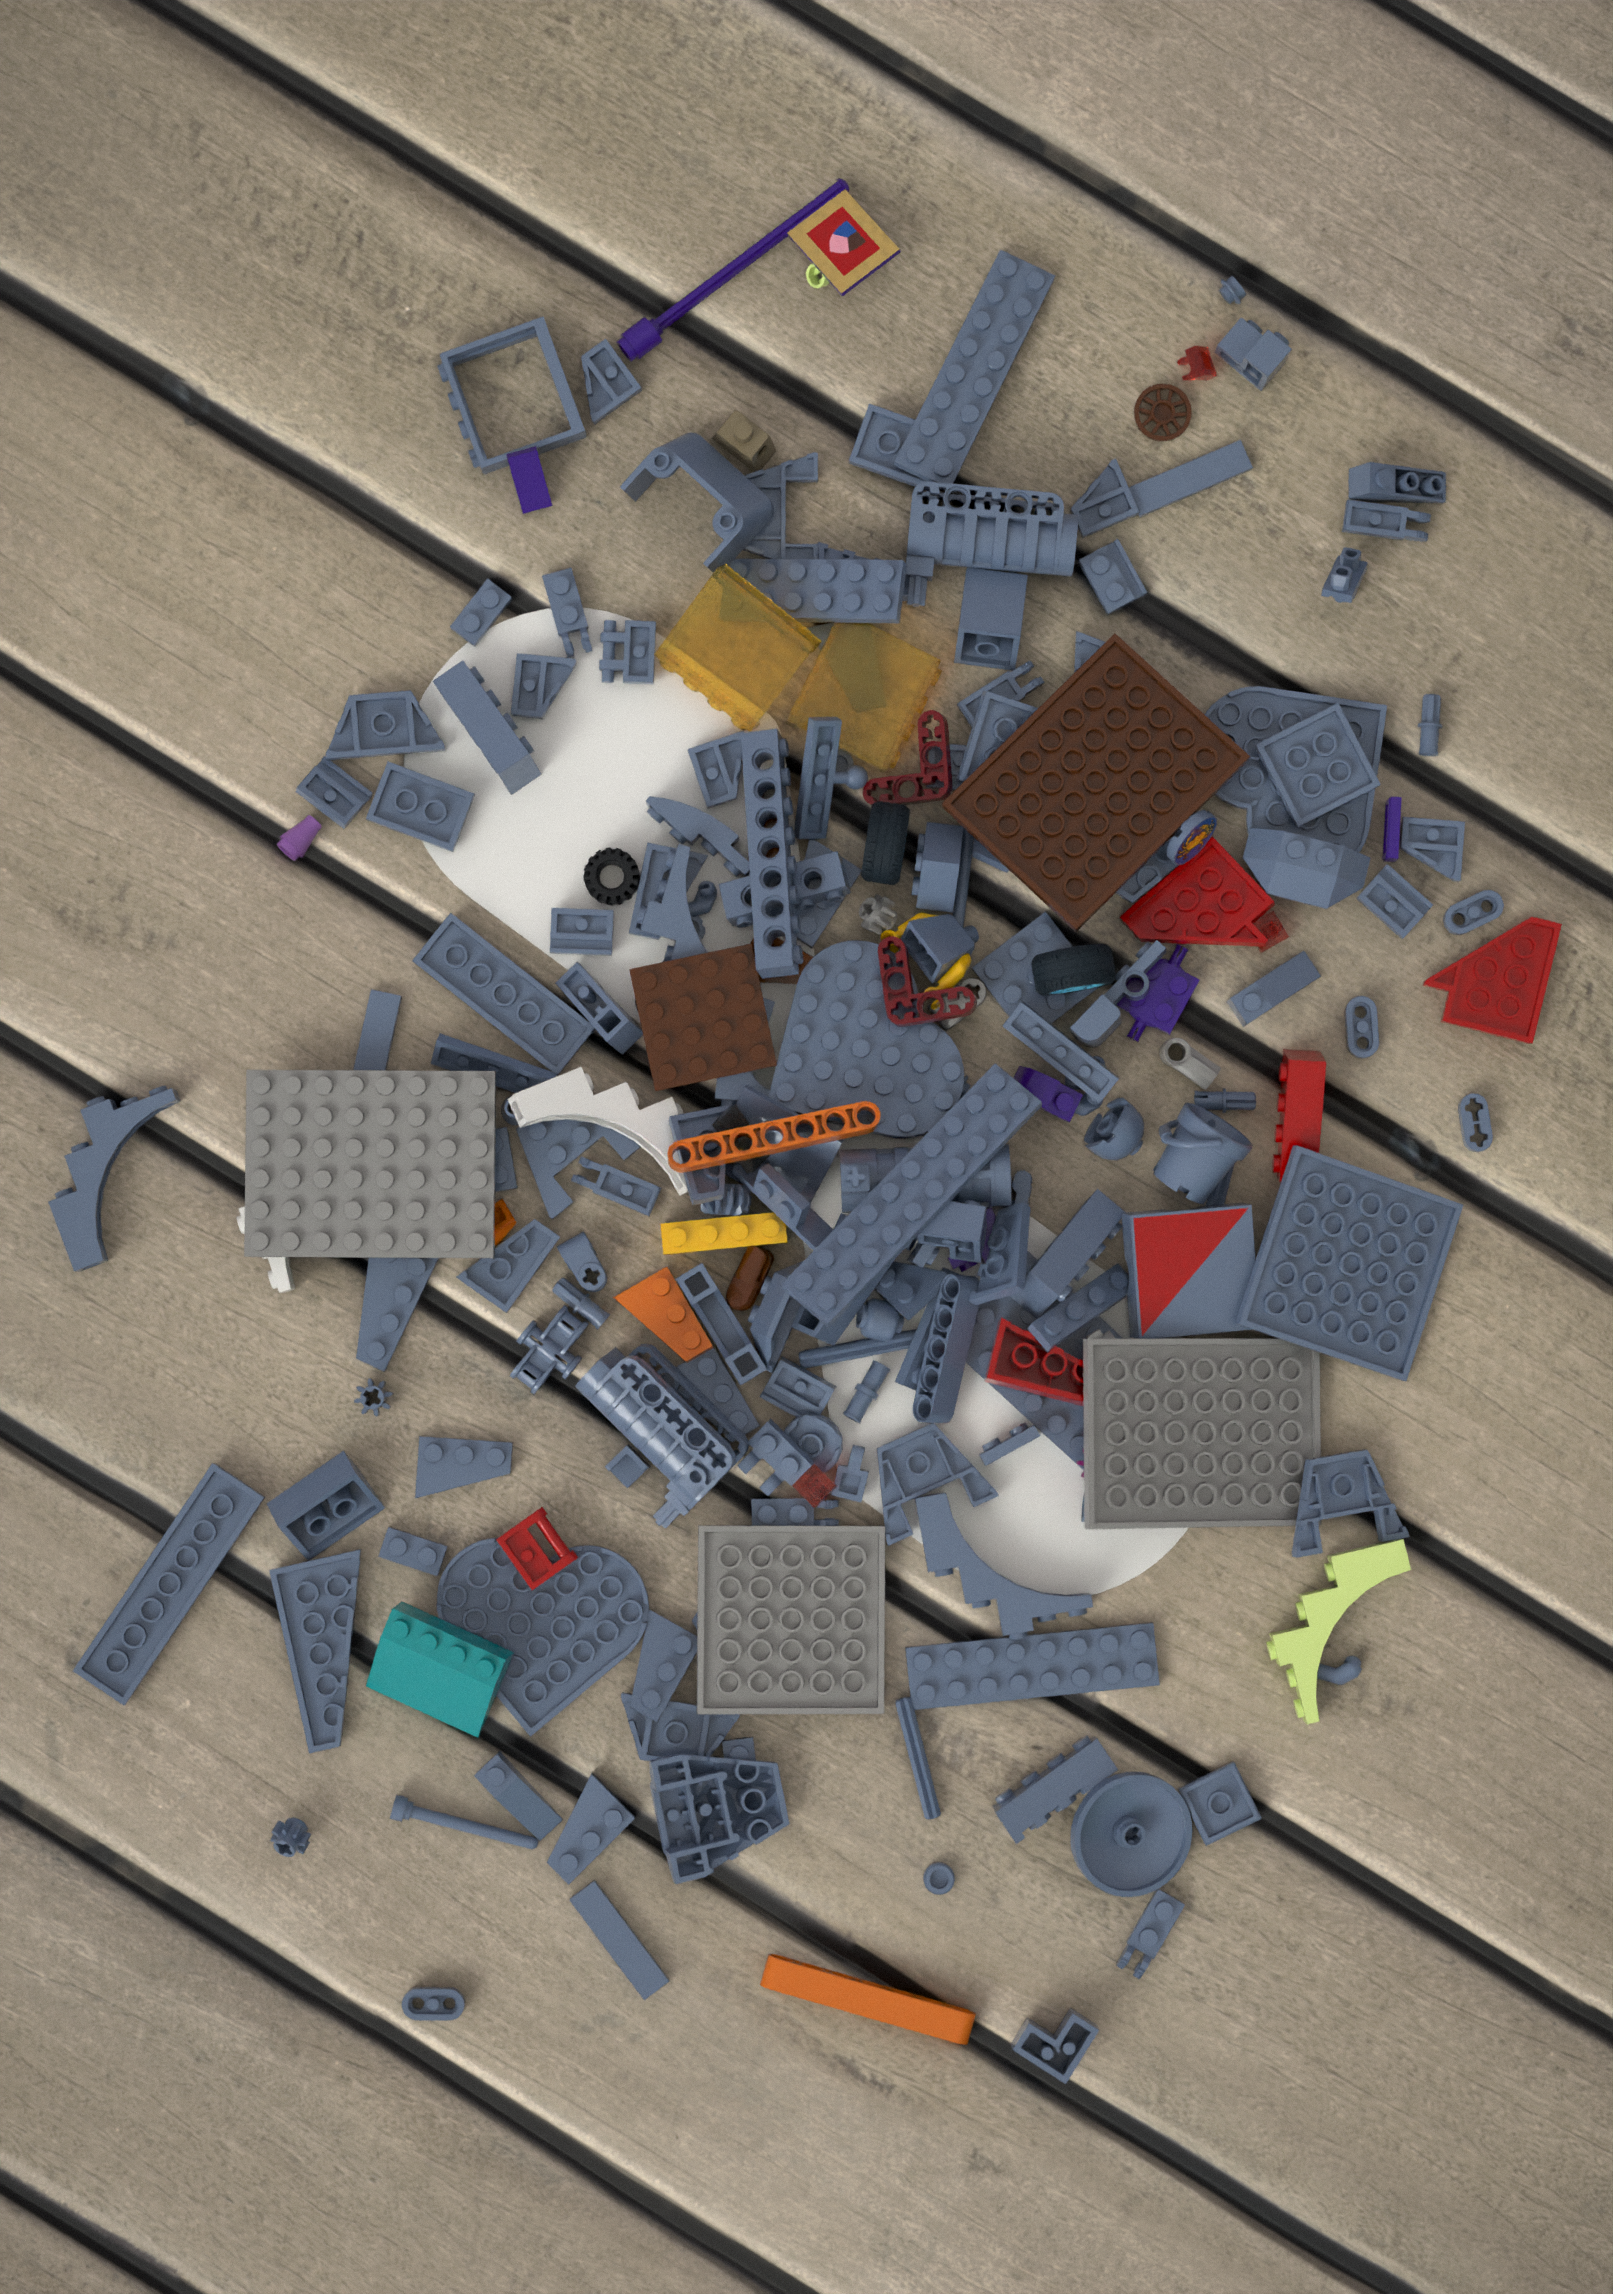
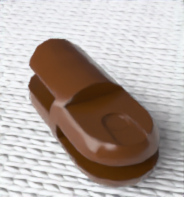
[725,1246,775,1311]

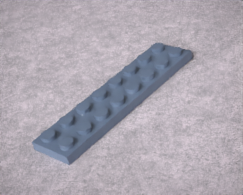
[894,249,1055,484]
[73,1463,265,1706]
[905,1622,1160,1710]

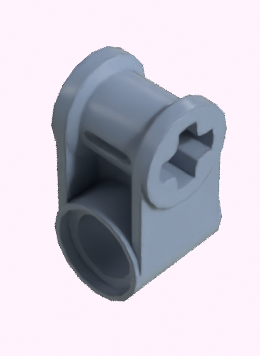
[557,1231,607,1292]

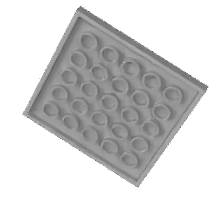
[696,1525,885,1714]

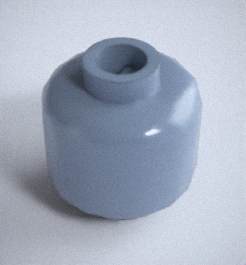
[856,1298,904,1341]

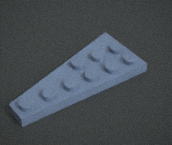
[356,1258,439,1372]
[269,1549,362,1753]

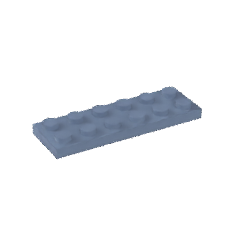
[720,559,907,623]
[412,913,595,1076]

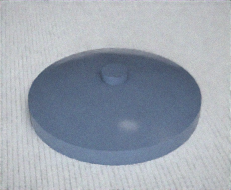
[1070,1772,1192,1897]

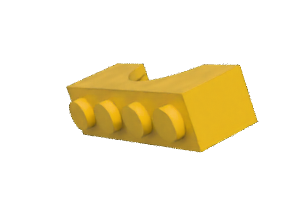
[660,1212,788,1255]

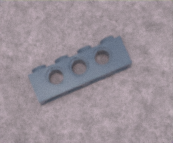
[719,851,851,928]

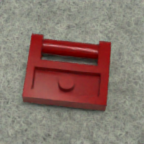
[496,1507,579,1590]

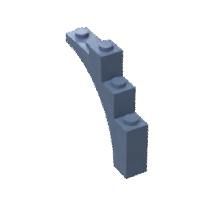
[636,844,775,1024]
[48,1085,181,1272]
[915,1492,1093,1640]

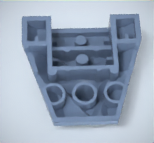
[649,1753,790,1884]

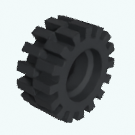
[583,847,640,906]

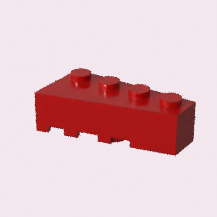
[1272,1049,1326,1182]
[984,1317,1084,1406]

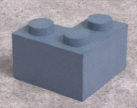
[1215,317,1292,391]
[911,822,963,913]
[917,1200,987,1263]
[1011,2007,1099,2084]

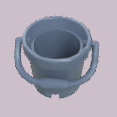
[1153,1103,1253,1204]

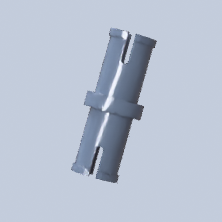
[843,1360,891,1424]

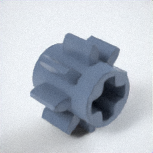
[354,1378,394,1417]
[270,1818,311,1857]

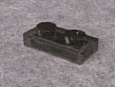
[712,1104,771,1174]

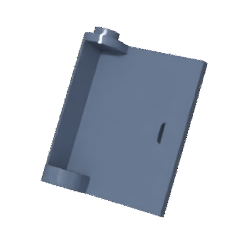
[725,1085,844,1203]

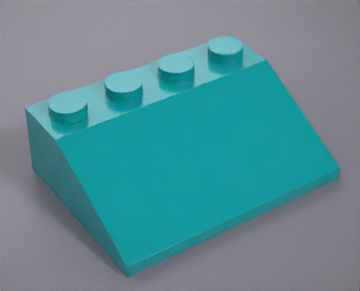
[366,1601,514,1738]

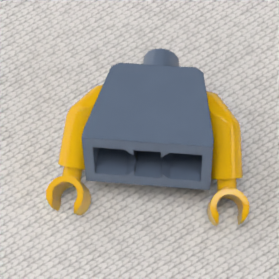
[880,913,979,1010]

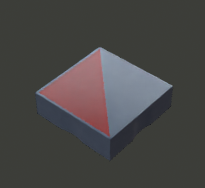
[1121,1202,1256,1339]

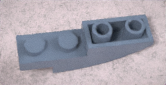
[646,796,750,877]

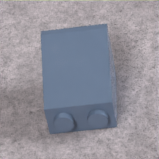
[954,567,1028,670]

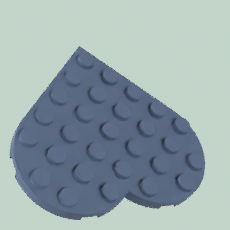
[1204,686,1387,853]
[768,940,964,1139]
[436,1537,649,1737]

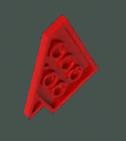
[1120,836,1275,947]
[1422,917,1562,1044]

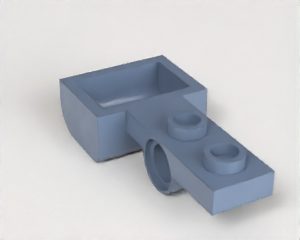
[1070,940,1166,1048]

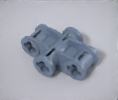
[510,1305,589,1395]

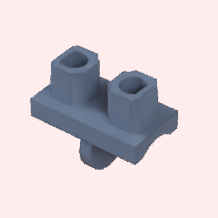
[1321,547,1368,603]

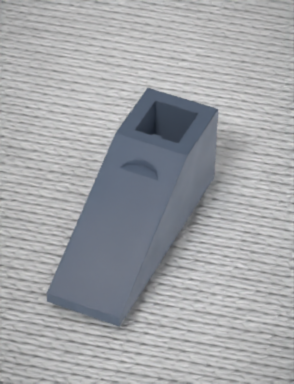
[1348,462,1446,503]

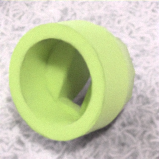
[806,264,830,288]

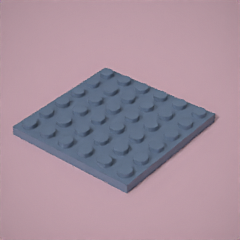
[1235,1145,1463,1381]

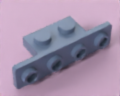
[732,1157,833,1251]

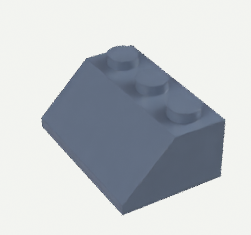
[267,1451,385,1561]

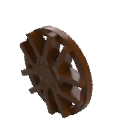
[1134,384,1192,441]

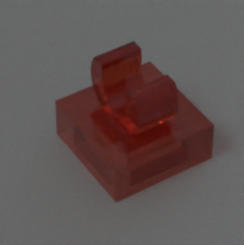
[1177,346,1217,381]
[1253,910,1289,953]
[792,1464,837,1508]

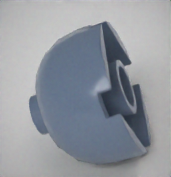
[1084,1098,1144,1160]

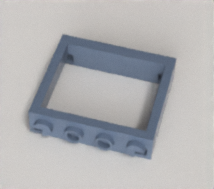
[437,317,587,475]

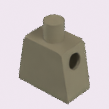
[712,409,776,472]

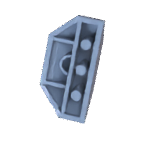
[1243,827,1370,909]
[748,1261,803,1373]

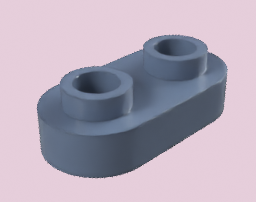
[1443,890,1504,935]
[1345,996,1379,1059]
[402,1987,465,2021]

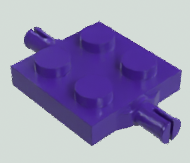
[1116,944,1200,1042]

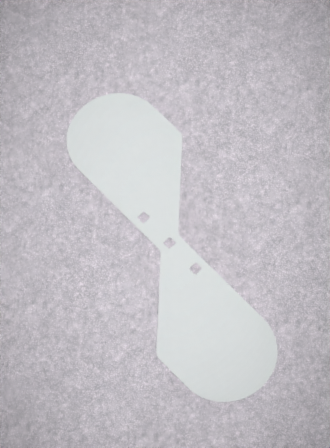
[404,608,1188,1595]

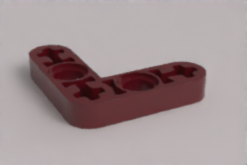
[862,710,953,805]
[878,936,977,1027]

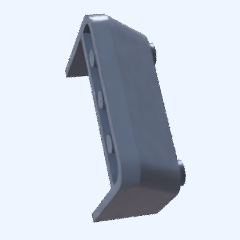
[620,433,774,577]

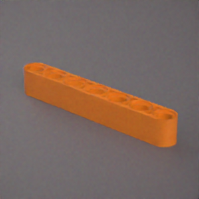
[668,1101,880,1173]
[760,1954,976,2045]

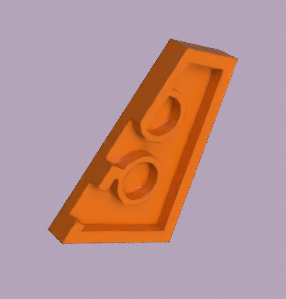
[613,1267,714,1363]

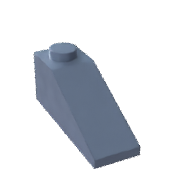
[1226,951,1321,1027]
[556,962,643,1055]
[474,1751,563,1841]

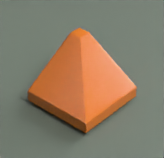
[495,1199,517,1246]

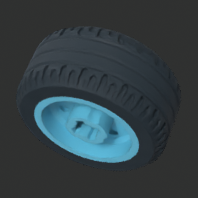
[861,801,910,885]
[1031,944,1116,996]

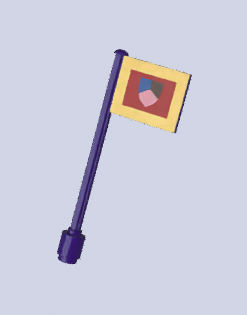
[617,178,901,361]

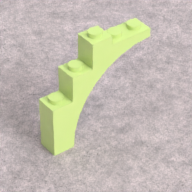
[1266,1539,1411,1724]

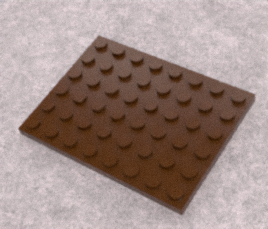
[942,633,1250,932]

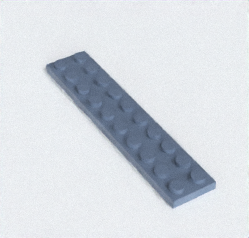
[781,1064,1042,1328]

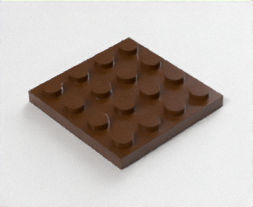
[629,943,777,1091]

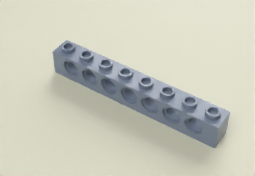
[741,729,803,979]

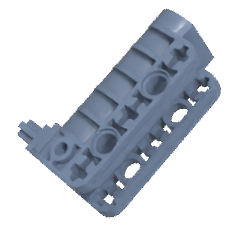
[575,1343,749,1529]

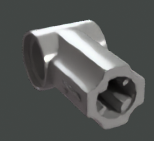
[1159,1038,1221,1090]

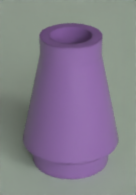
[277,815,322,861]

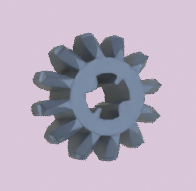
[700,1184,752,1216]

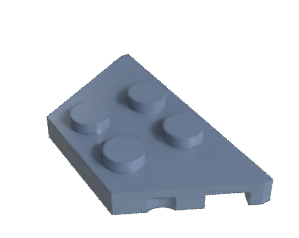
[326,690,445,760]
[621,1692,740,1761]

